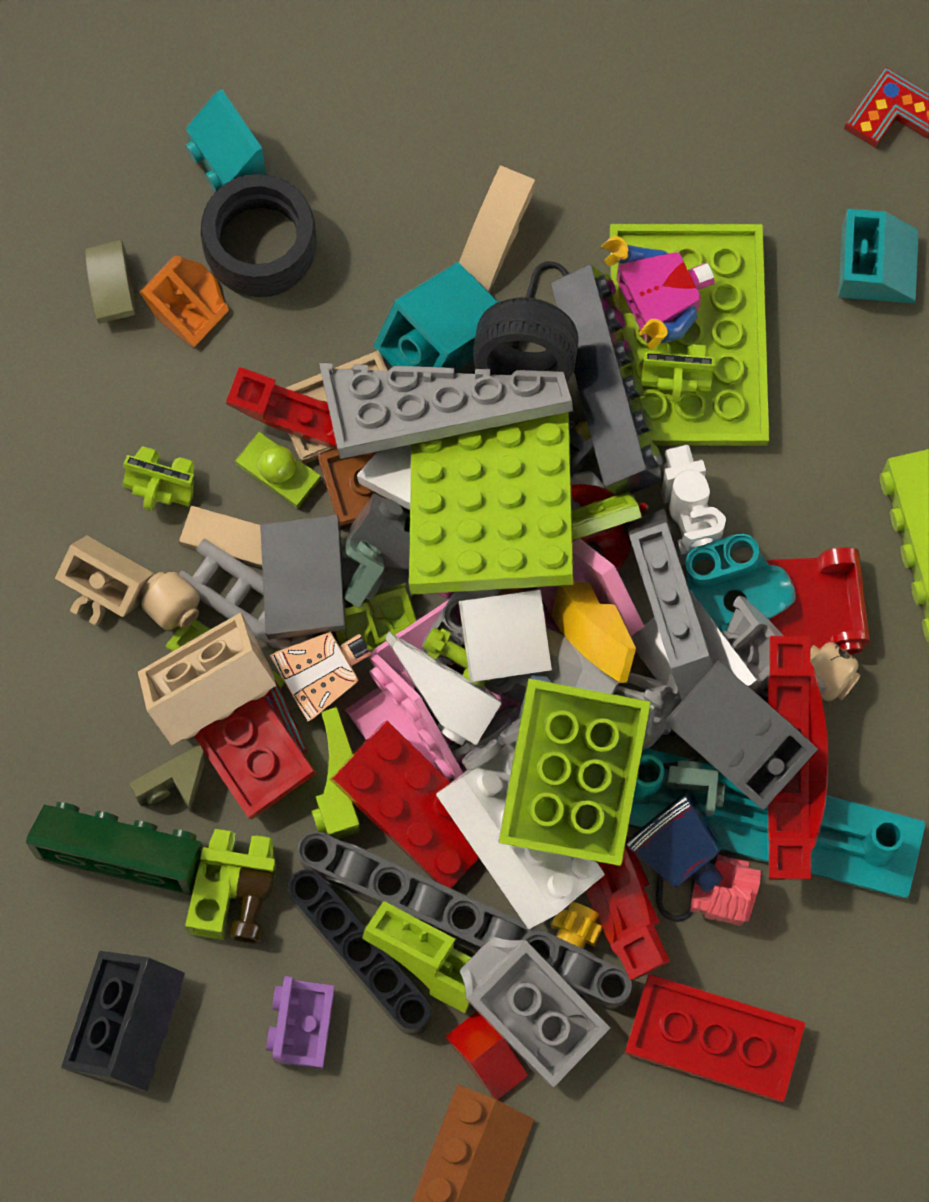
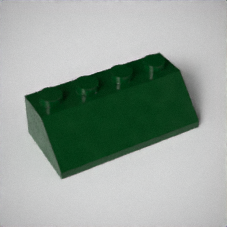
[26,802,203,896]

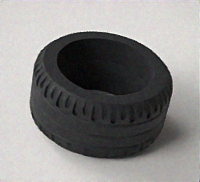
[473,297,579,381]

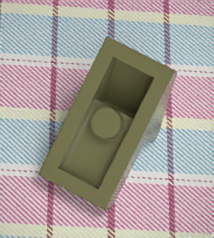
[129,744,206,812]

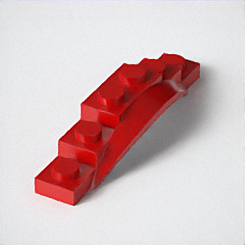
[768,636,829,881]
[585,835,670,980]

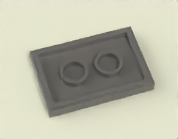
[260,515,347,639]

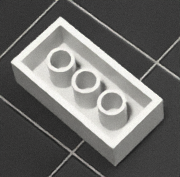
[436,742,605,929]

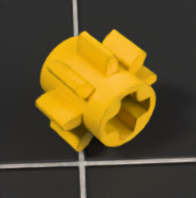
[551,902,602,949]

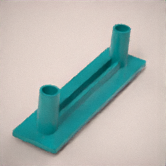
[628,748,926,899]

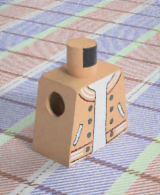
[270,632,372,721]

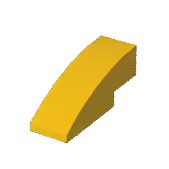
[551,582,636,683]

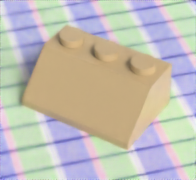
[138,612,276,746]

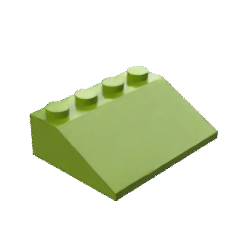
[498,678,651,866]

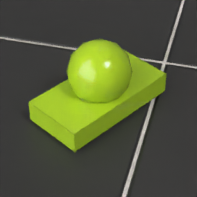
[235,432,321,509]

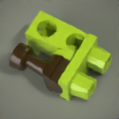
[185,829,277,944]

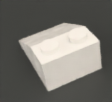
[385,631,501,745]

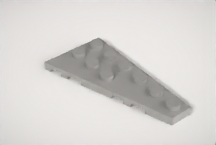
[319,363,573,459]

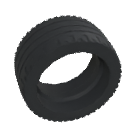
[200,174,317,297]

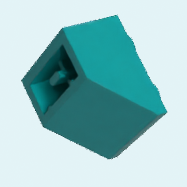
[838,209,919,303]

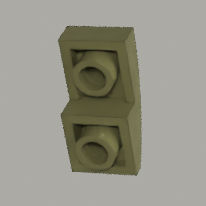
[85,240,135,324]

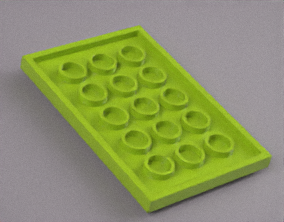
[609,224,769,446]
[409,412,574,595]

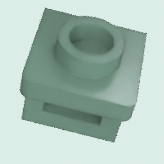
[344,539,384,608]
[667,761,725,817]

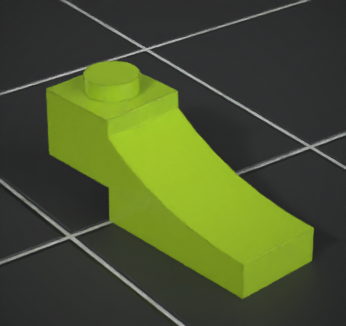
[311,707,360,840]
[362,901,471,1013]

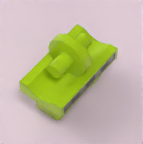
[641,342,715,402]
[123,446,194,511]

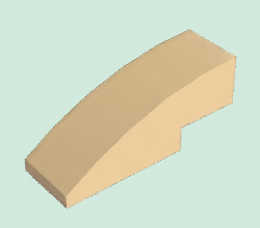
[459,165,535,293]

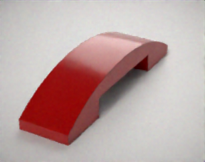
[226,367,375,456]

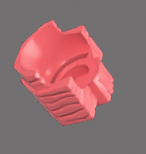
[690,854,761,926]

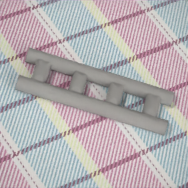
[179,538,329,651]

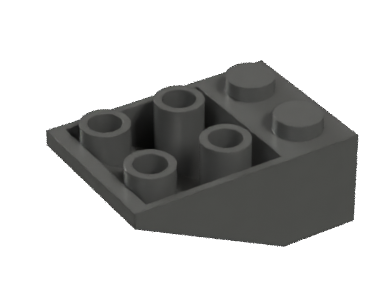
[664,661,818,810]

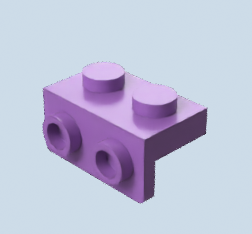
[266,976,335,1069]

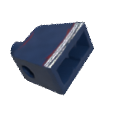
[626,789,724,893]

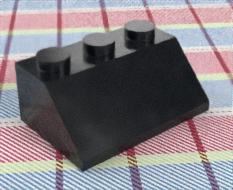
[61,951,185,1091]

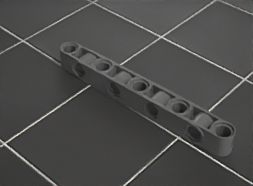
[297,831,632,1009]

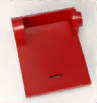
[740,547,870,655]

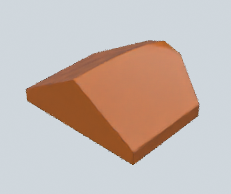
[140,255,229,347]

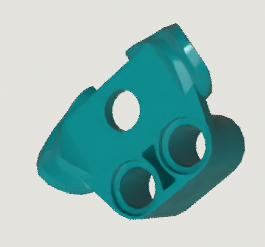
[685,534,796,632]

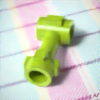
[422,627,491,687]

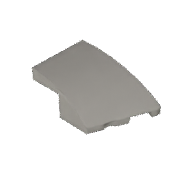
[722,596,827,704]

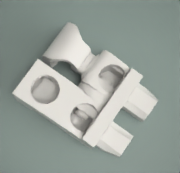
[661,445,726,565]

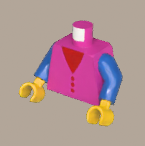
[601,236,715,350]

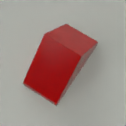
[445,1011,528,1100]

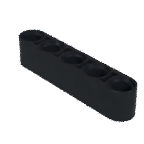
[288,869,431,1035]

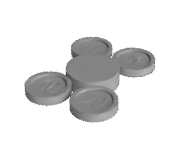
[448,704,521,769]

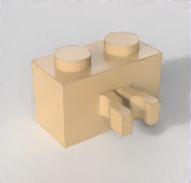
[55,535,154,626]

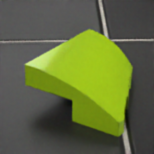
[335,583,417,651]

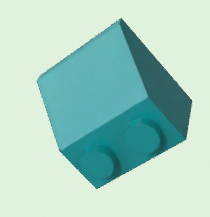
[185,89,266,193]

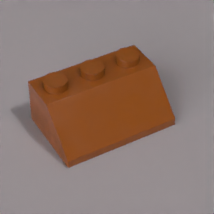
[412,1084,534,1202]

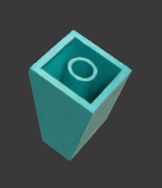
[373,262,499,373]

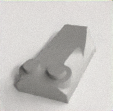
[484,626,618,704]
[460,936,610,1088]

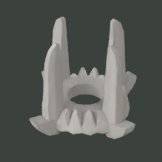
[615,673,679,750]

